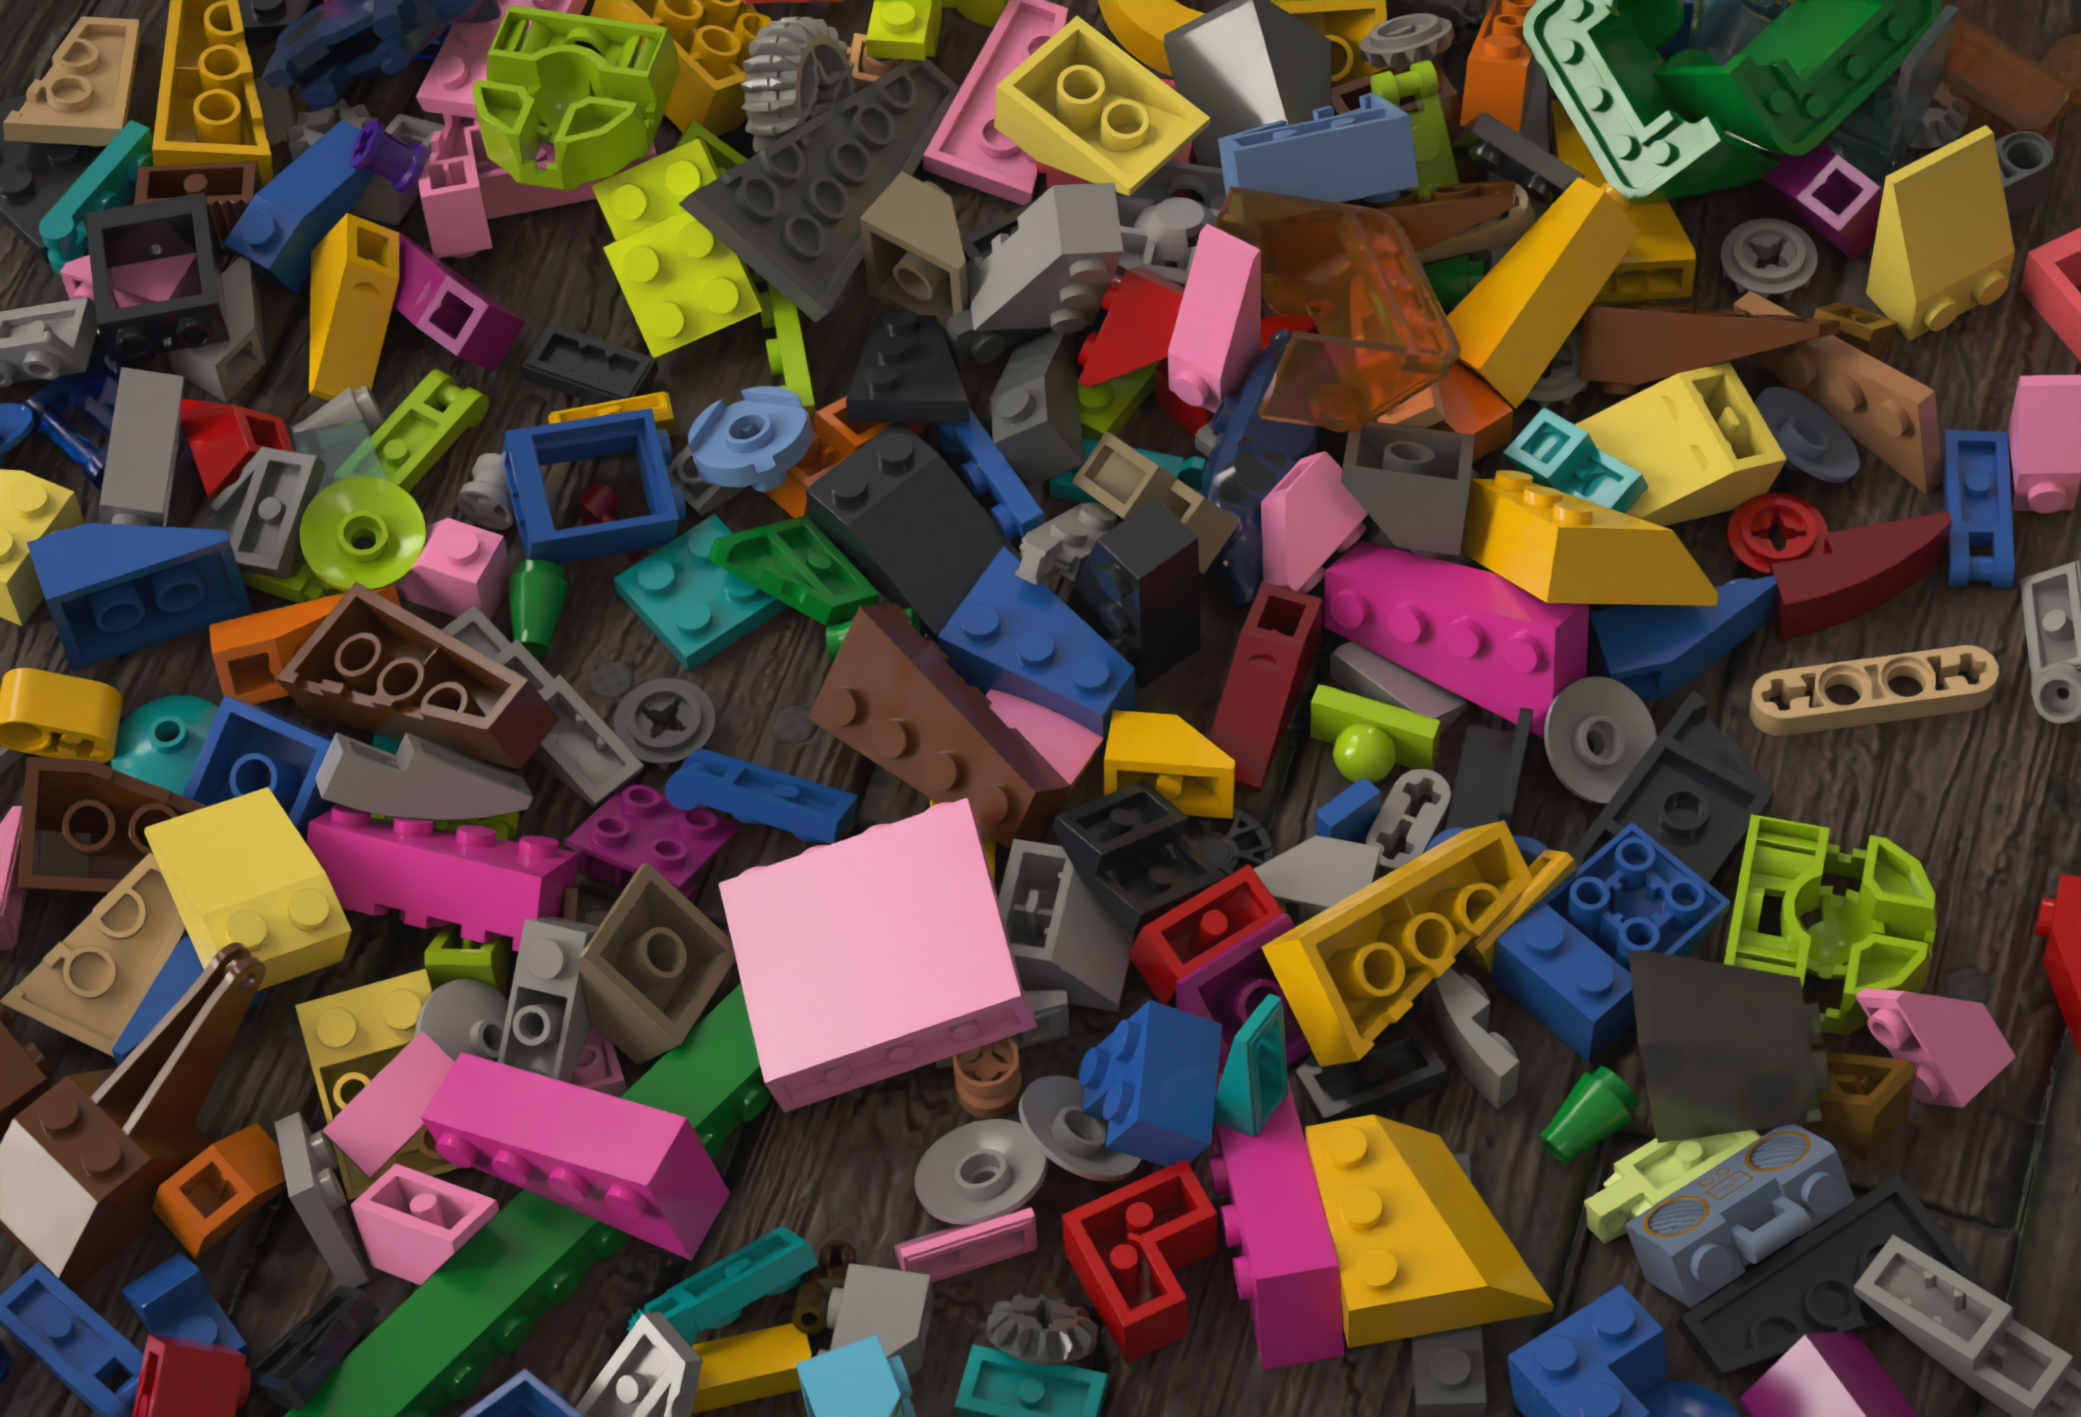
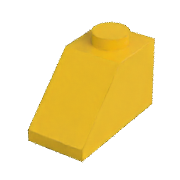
[1104,710,1235,819]

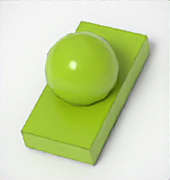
[1310,684,1441,784]

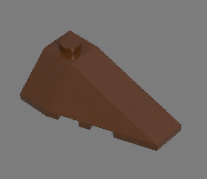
[1269,181,1517,301]
[1579,300,1840,394]
[18,757,208,896]

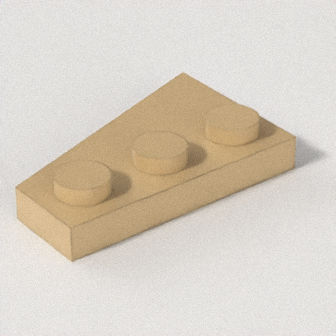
[3,16,140,147]
[0,853,186,1057]

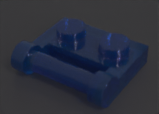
[21,345,127,490]

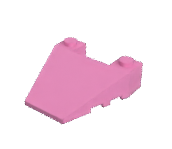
[418,114,657,259]

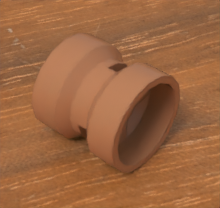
[952,1037,1023,1119]

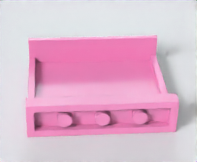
[718,798,1038,1113]

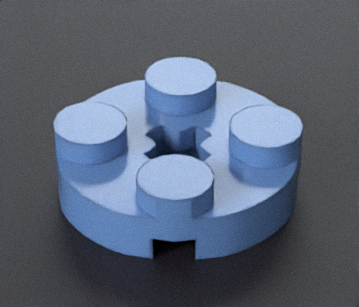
[688,386,815,491]

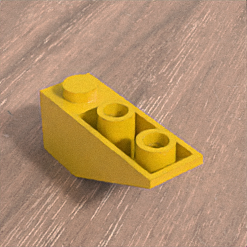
[309,213,399,401]

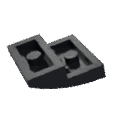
[1053,780,1227,935]

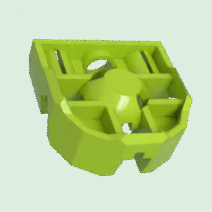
[472,5,680,191]
[1716,814,1937,1035]

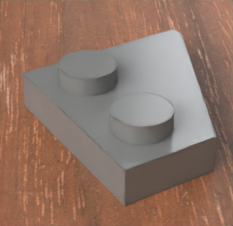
[575,1312,702,1417]

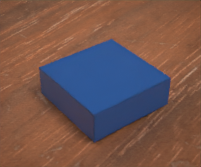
[1316,777,1381,843]

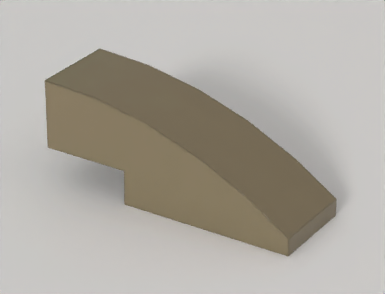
[1072,431,1240,574]

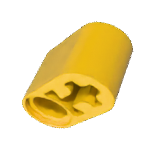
[0,668,123,764]

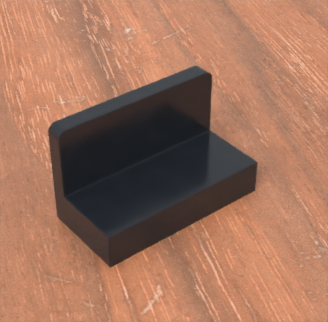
[1445,707,1534,834]

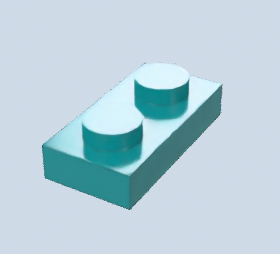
[954,1344,1108,1417]

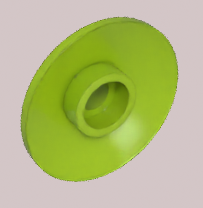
[300,476,426,591]

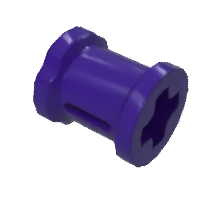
[349,120,428,194]

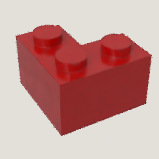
[1062,1159,1218,1364]

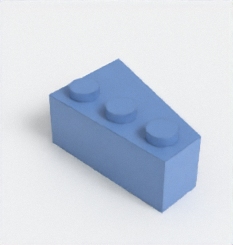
[1218,92,1419,227]

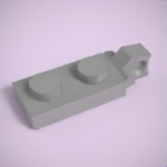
[1015,502,1123,585]

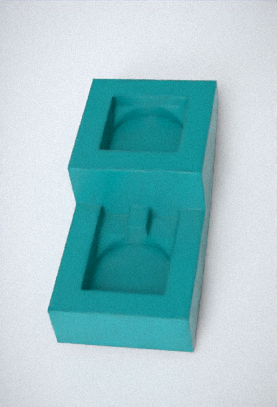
[1503,407,1648,514]

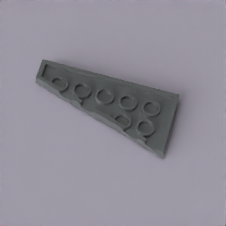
[679,58,960,323]

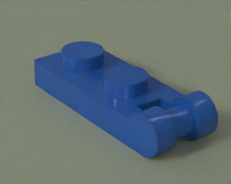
[935,407,1046,545]
[1942,430,2015,588]
[665,749,858,844]
[0,1261,144,1417]

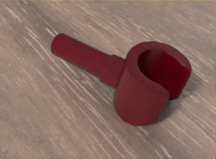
[579,481,643,561]

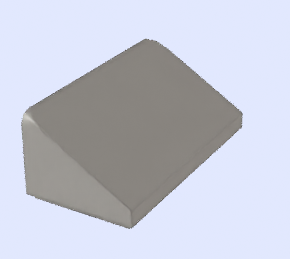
[2020,560,2081,688]
[1330,641,1468,734]

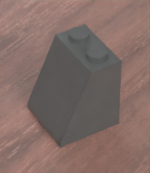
[1164,0,1331,168]

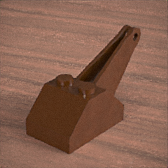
[0,942,266,1292]

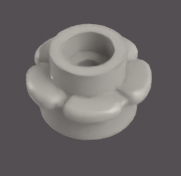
[2031,661,2081,723]

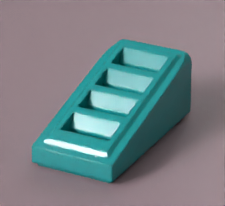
[1213,993,1289,1137]

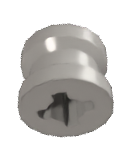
[456,453,515,530]

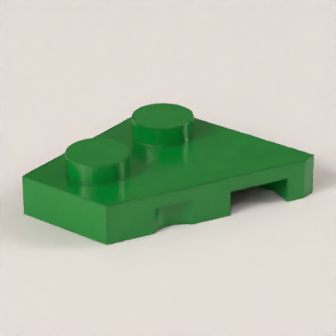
[708,515,880,625]

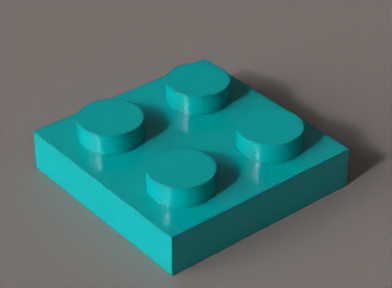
[614,514,789,671]

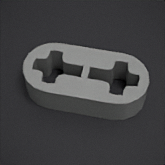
[1366,769,1451,879]

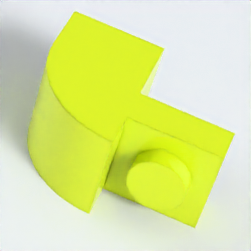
[866,0,942,61]

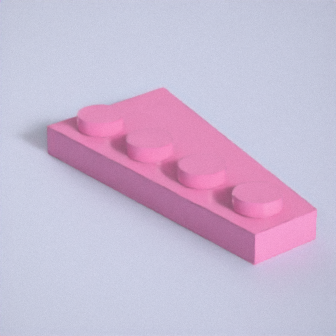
[923,0,1068,206]

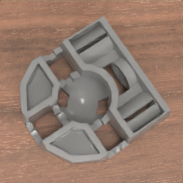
[1111,161,1271,287]

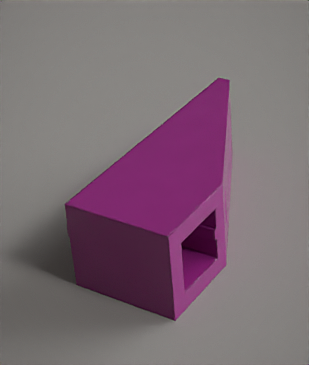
[1754,144,1883,261]
[393,232,526,372]

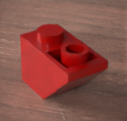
[1078,267,1185,388]
[182,399,294,499]

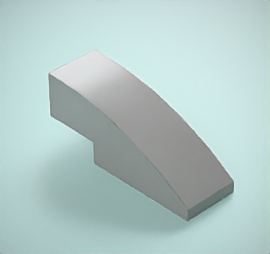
[315,732,533,820]

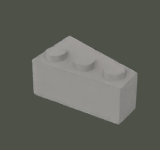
[966,183,1123,333]

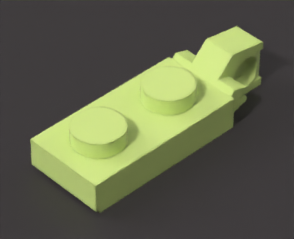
[1584,1100,1762,1244]

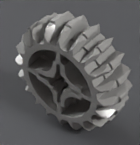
[740,16,859,153]

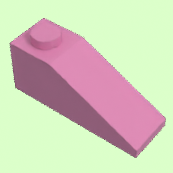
[1168,224,1261,413]

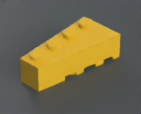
[152,0,273,187]
[1261,820,1533,1067]

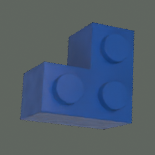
[1079,1000,1222,1167]
[1507,1284,1668,1417]

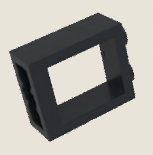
[85,192,230,362]

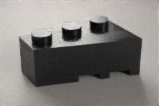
[1066,498,1201,688]

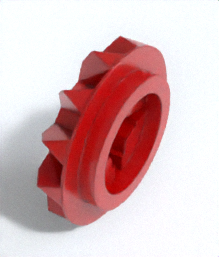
[1726,493,1828,578]

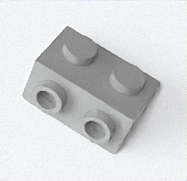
[0,297,98,387]

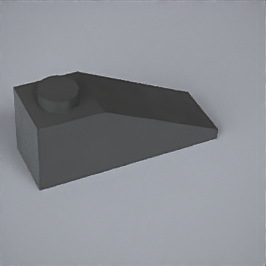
[990,331,1084,487]

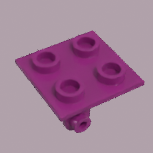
[565,782,740,904]

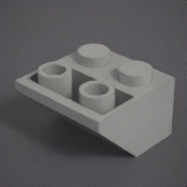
[998,839,1137,1012]

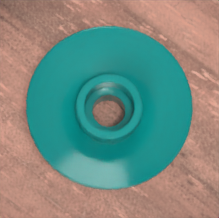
[111,695,219,796]

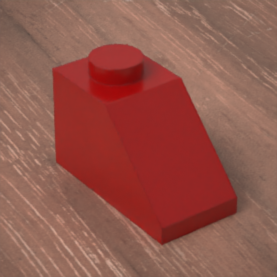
[1128,864,1284,1006]
[132,1334,251,1417]

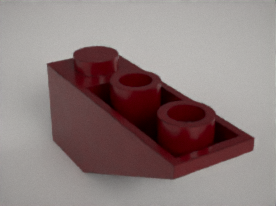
[1209,582,1322,793]

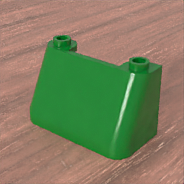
[1523,0,1781,204]
[1652,0,1943,156]

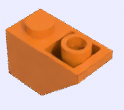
[152,1123,287,1259]

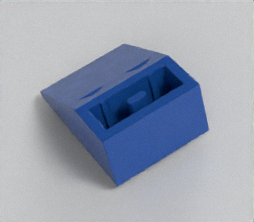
[1491,822,1731,1063]

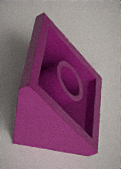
[1175,913,1312,1074]
[1739,1332,1919,1417]

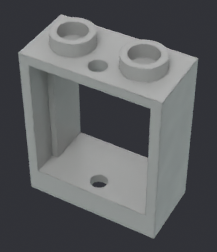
[99,367,184,527]

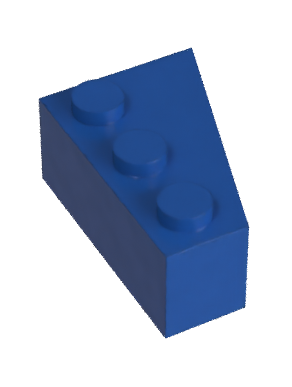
[937,546,1137,757]

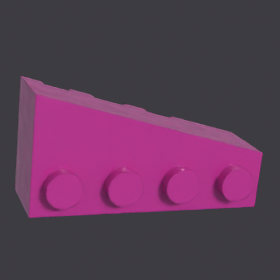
[1324,540,1589,738]
[307,804,578,952]
[421,1052,730,1261]
[1207,1073,1344,1370]

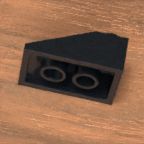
[805,422,1022,642]

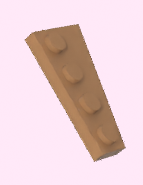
[1733,291,1943,495]

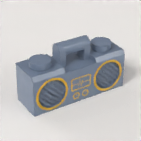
[1625,1120,1855,1308]

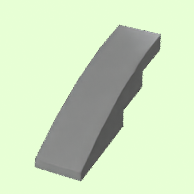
[442,605,644,808]
[1854,1234,2081,1417]

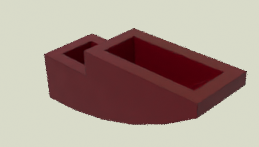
[1769,511,1952,641]

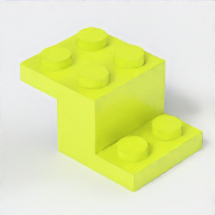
[591,136,766,358]

